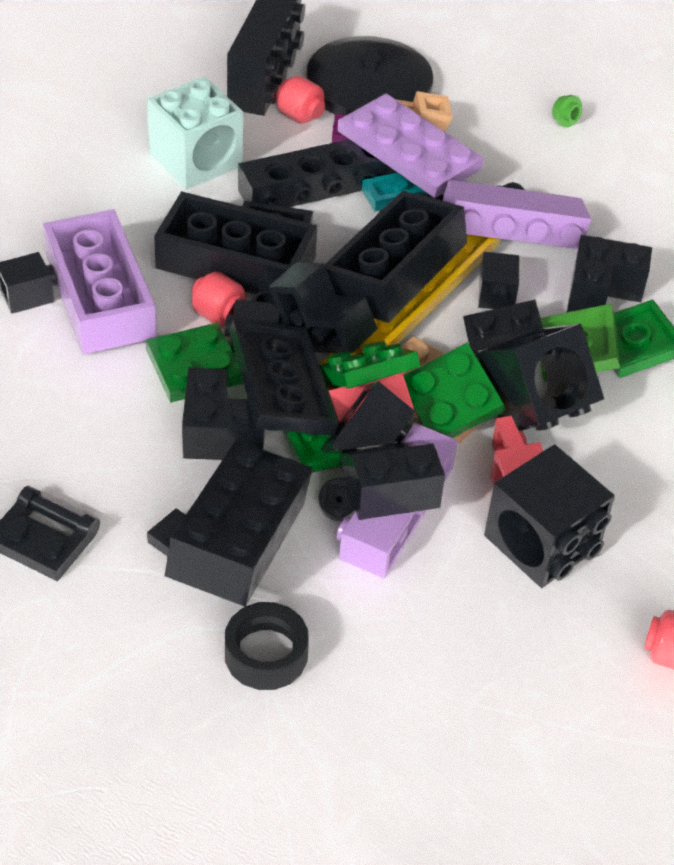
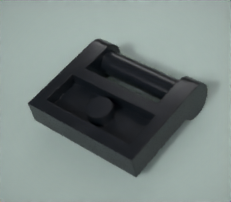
[0,485,100,582]

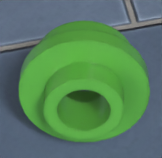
[552,95,582,128]

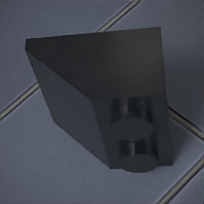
[339,440,445,520]

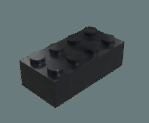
[227,0,305,116]
[154,191,317,294]
[324,191,467,323]
[164,440,313,607]

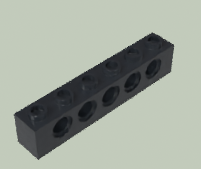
[238,139,397,207]

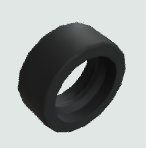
[225,602,309,690]

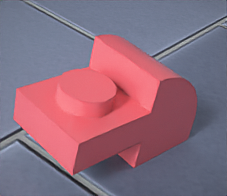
[490,416,543,484]

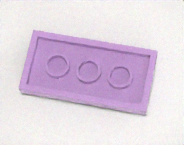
[338,93,484,198]

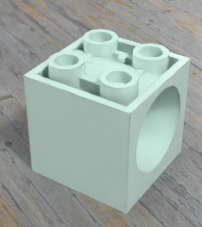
[147,77,243,190]

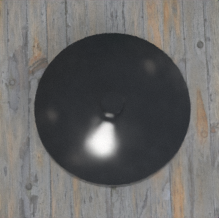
[306,36,433,115]

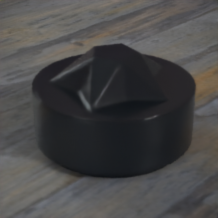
[319,478,355,521]

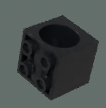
[477,323,604,431]
[484,444,615,589]

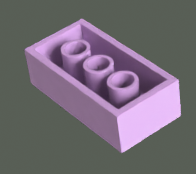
[43,209,157,355]

